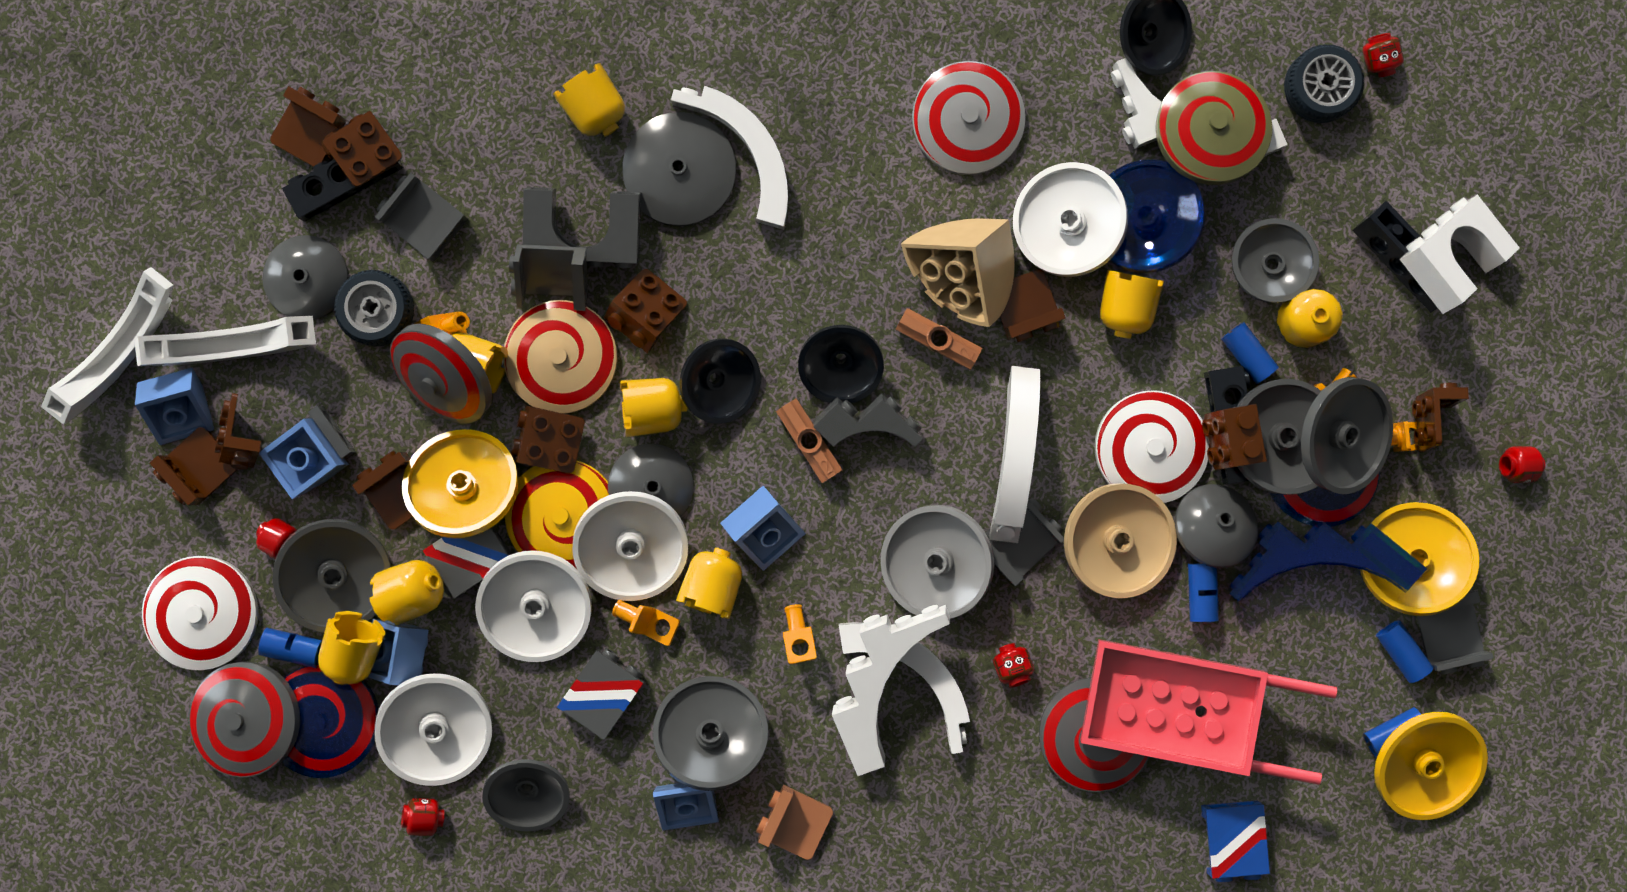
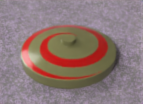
[1156,71,1272,185]

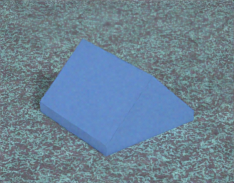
[653,783,719,831]

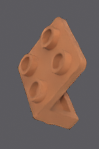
[756,784,833,860]

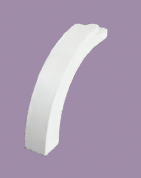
[671,86,788,230]
[41,267,173,425]
[134,316,316,366]
[990,366,1040,543]
[839,622,970,754]

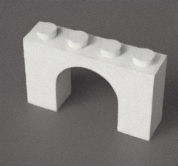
[1400,194,1519,314]

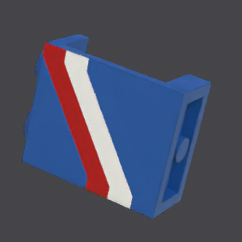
[1201,800,1270,882]

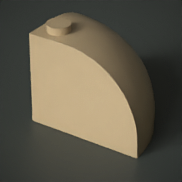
[901,219,1015,327]

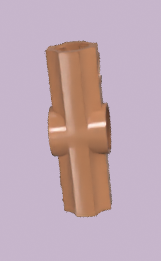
[895,308,982,370]
[776,398,842,483]

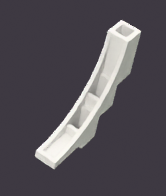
[1111,58,1287,156]
[832,605,950,776]

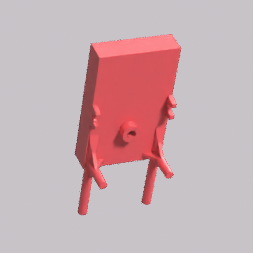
[1080,639,1337,785]

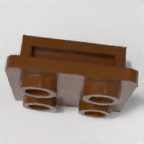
[270,86,347,167]
[322,111,402,187]
[604,269,687,353]
[1000,269,1066,342]
[1412,383,1469,453]
[214,393,261,470]
[1202,404,1267,470]
[511,406,585,473]
[150,427,238,506]
[352,451,412,529]

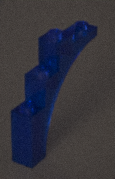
[1229,522,1427,603]

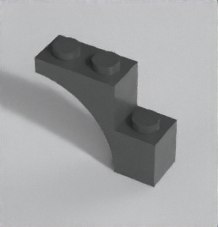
[813,393,923,447]

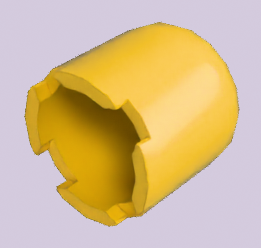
[553,63,625,137]
[1100,270,1164,339]
[1277,289,1343,348]
[452,332,508,393]
[620,378,687,437]
[676,548,742,619]
[369,560,444,625]
[318,611,385,685]

